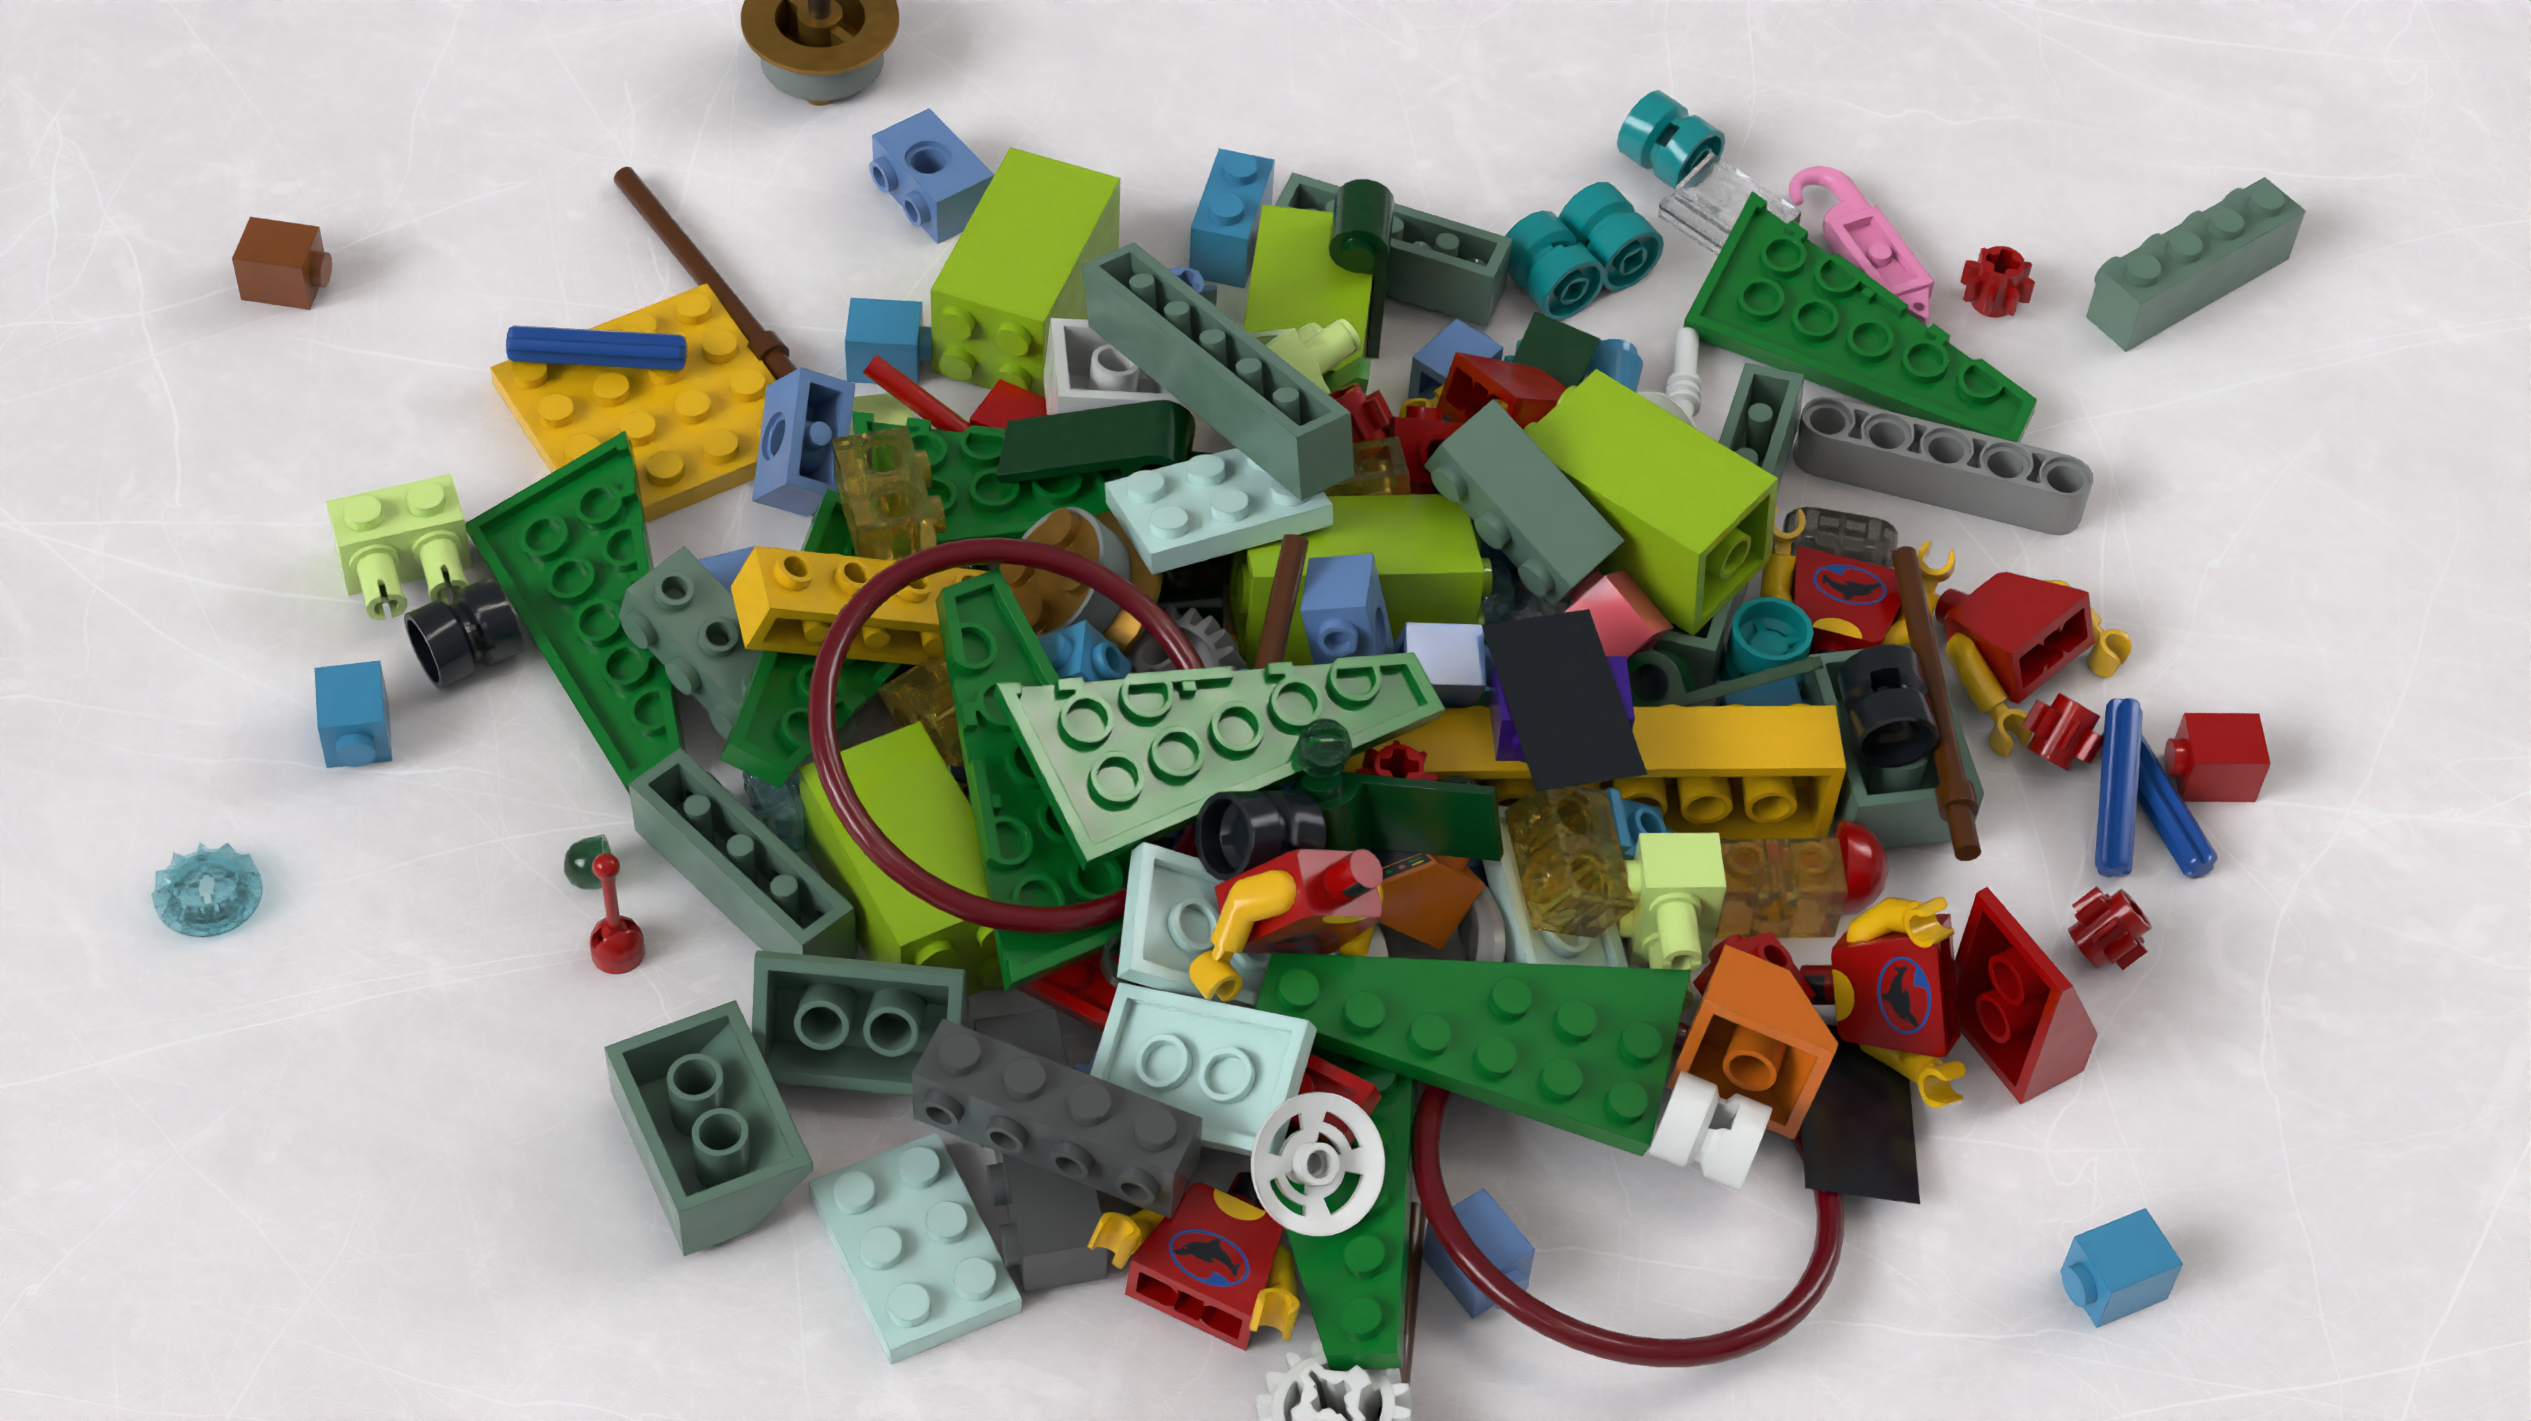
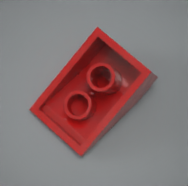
[1955,887,2098,1104]

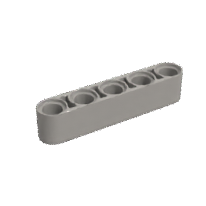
[1793,397,2093,535]

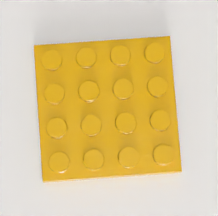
[490,283,776,523]

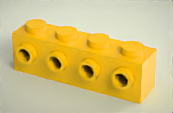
[730,546,989,668]

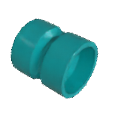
[1617,90,1725,194]
[1558,182,1664,291]
[1505,210,1605,321]
[1719,597,1814,690]

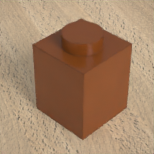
[232,217,332,310]

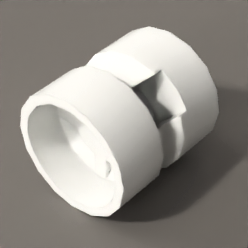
[1648,1070,1773,1191]

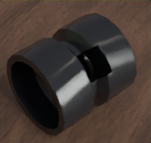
[404,578,524,689]
[1838,644,1939,768]
[1195,790,1326,881]

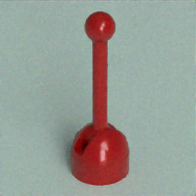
[589,853,645,974]

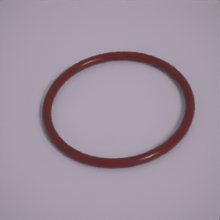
[808,537,1206,935]
[1411,1021,1844,1367]

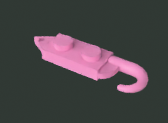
[1789,166,1934,326]

